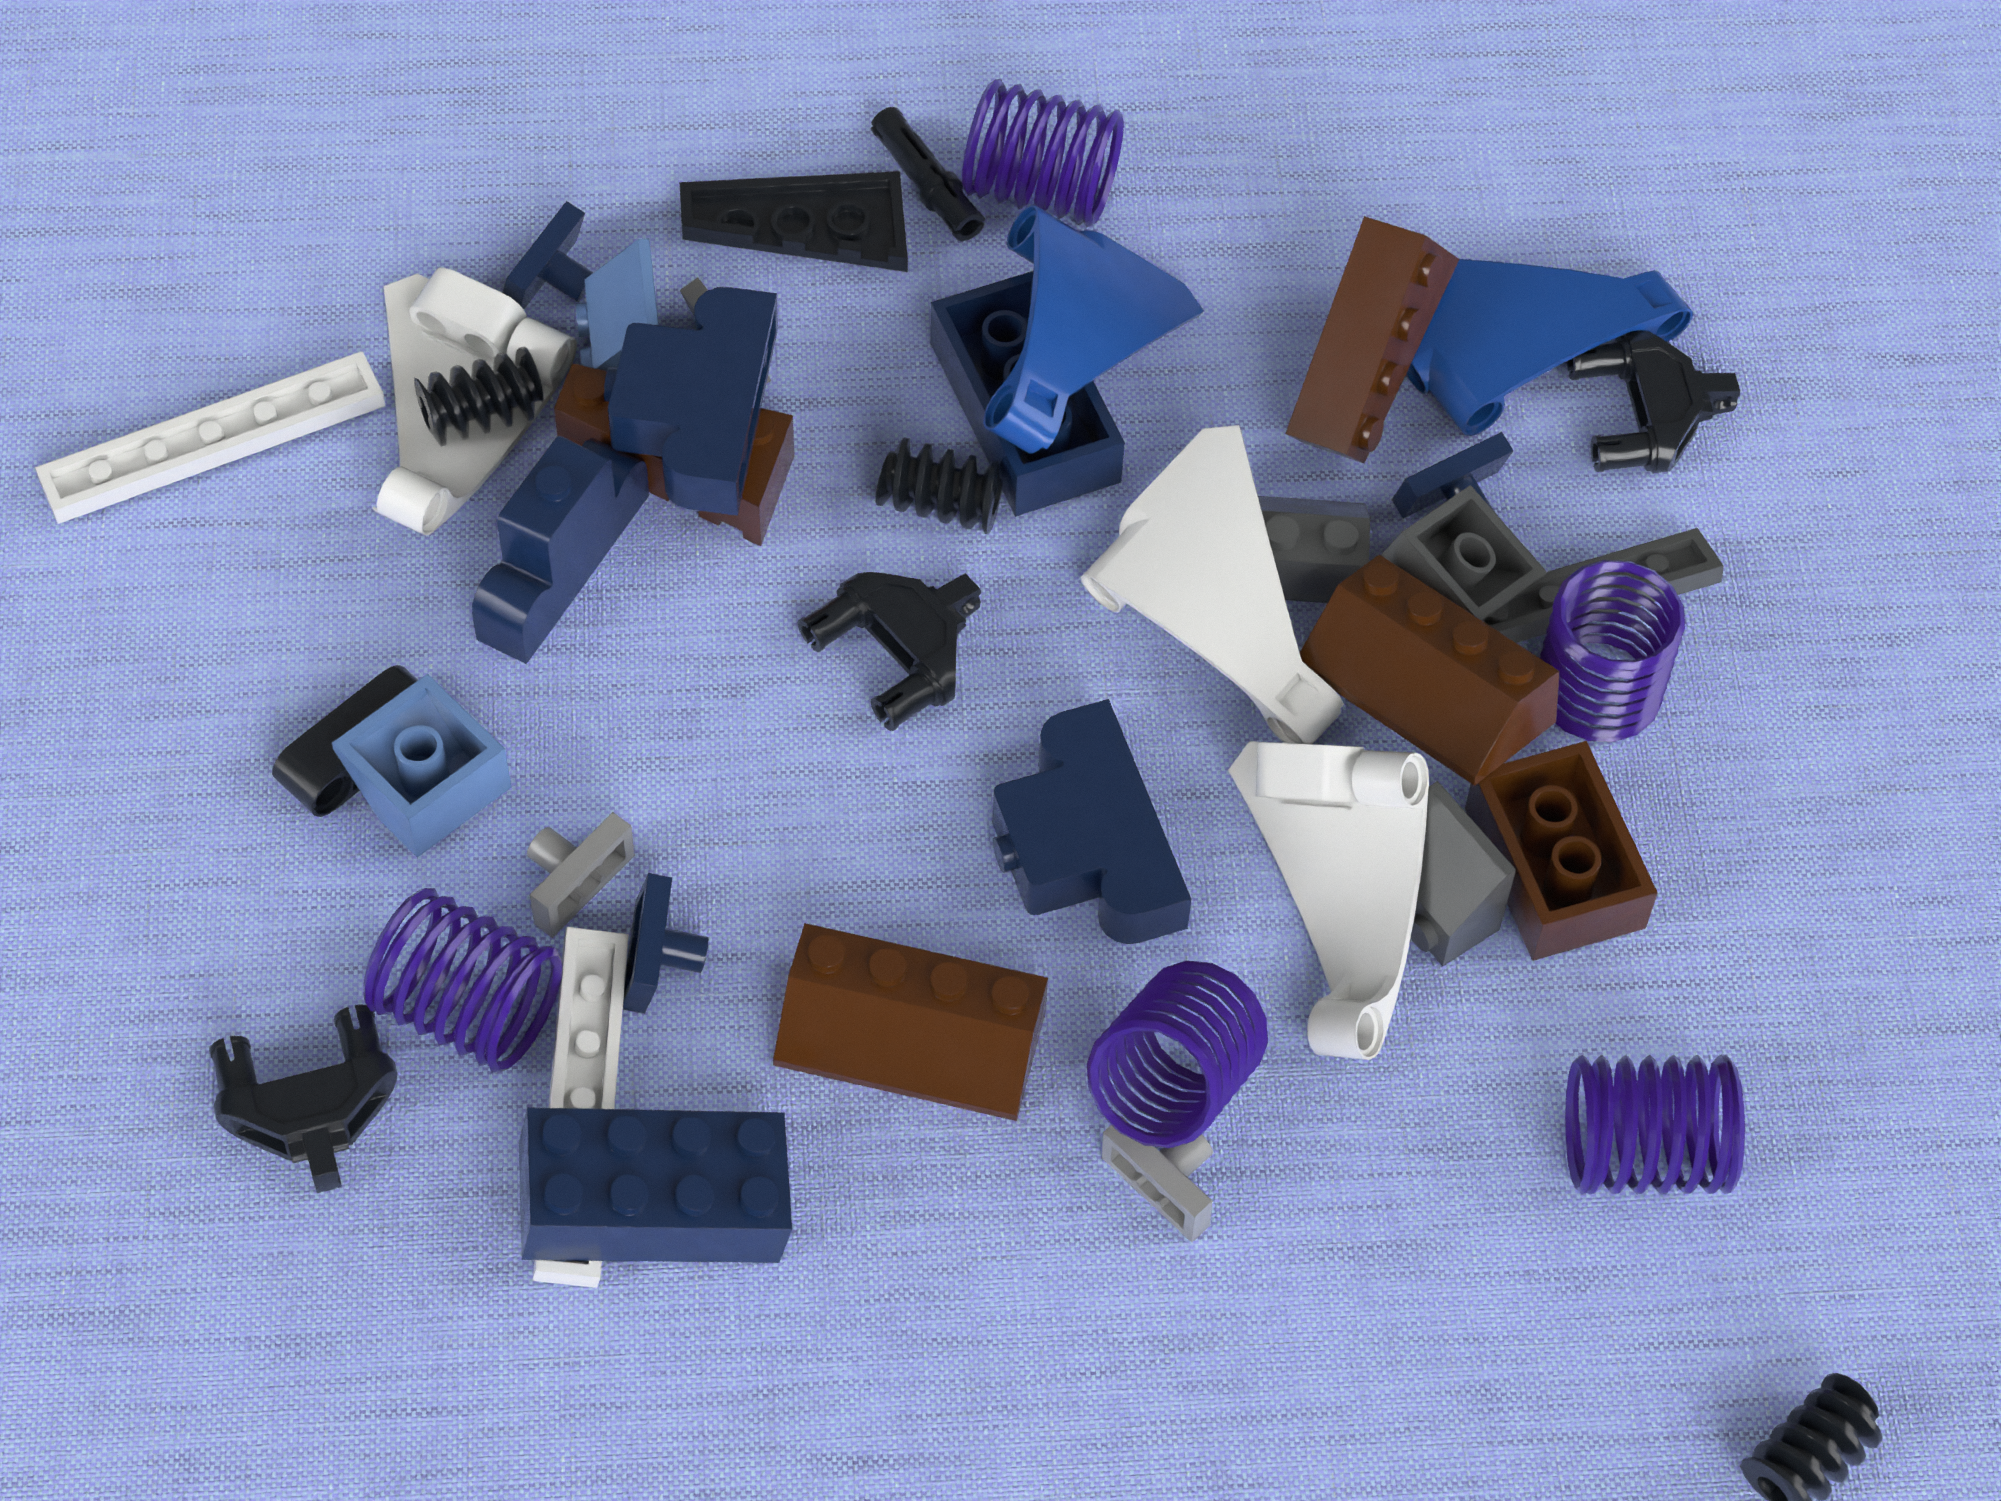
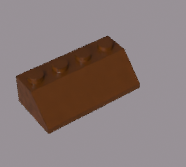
[1300,555,1559,786]
[773,923,1048,1121]

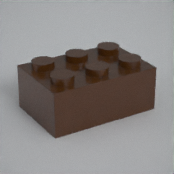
[1465,741,1658,961]

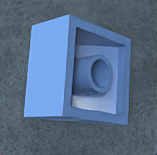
[575,238,659,371]
[332,674,512,858]

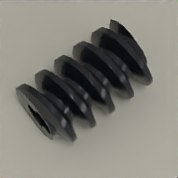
[414,347,544,446]
[875,437,1003,534]
[1740,1373,1883,1501]

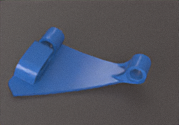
[983,205,1204,454]
[1405,259,1693,436]

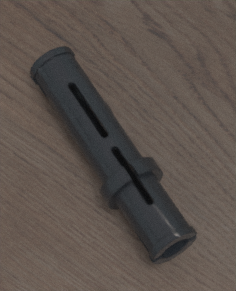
[871,107,985,241]

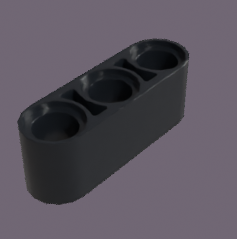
[272,665,418,817]

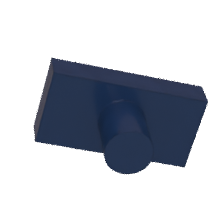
[502,201,594,309]
[1392,432,1513,519]
[623,873,708,1014]

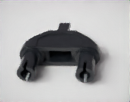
[1566,330,1740,473]
[797,572,981,731]
[209,1004,398,1193]

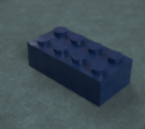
[930,271,1125,517]
[519,1107,792,1263]

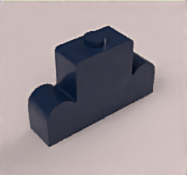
[604,287,778,516]
[472,436,649,664]
[992,699,1192,944]

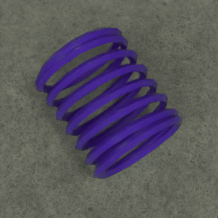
[962,79,1124,227]
[1540,560,1685,742]
[363,888,563,1072]
[1086,960,1268,1148]
[1565,1054,1745,1195]

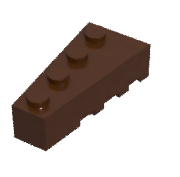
[1285,216,1459,464]
[554,363,794,546]

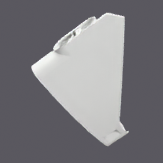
[372,267,577,535]
[1081,425,1344,744]
[1228,741,1429,1060]

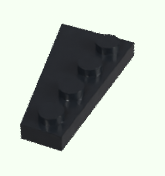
[679,171,908,272]

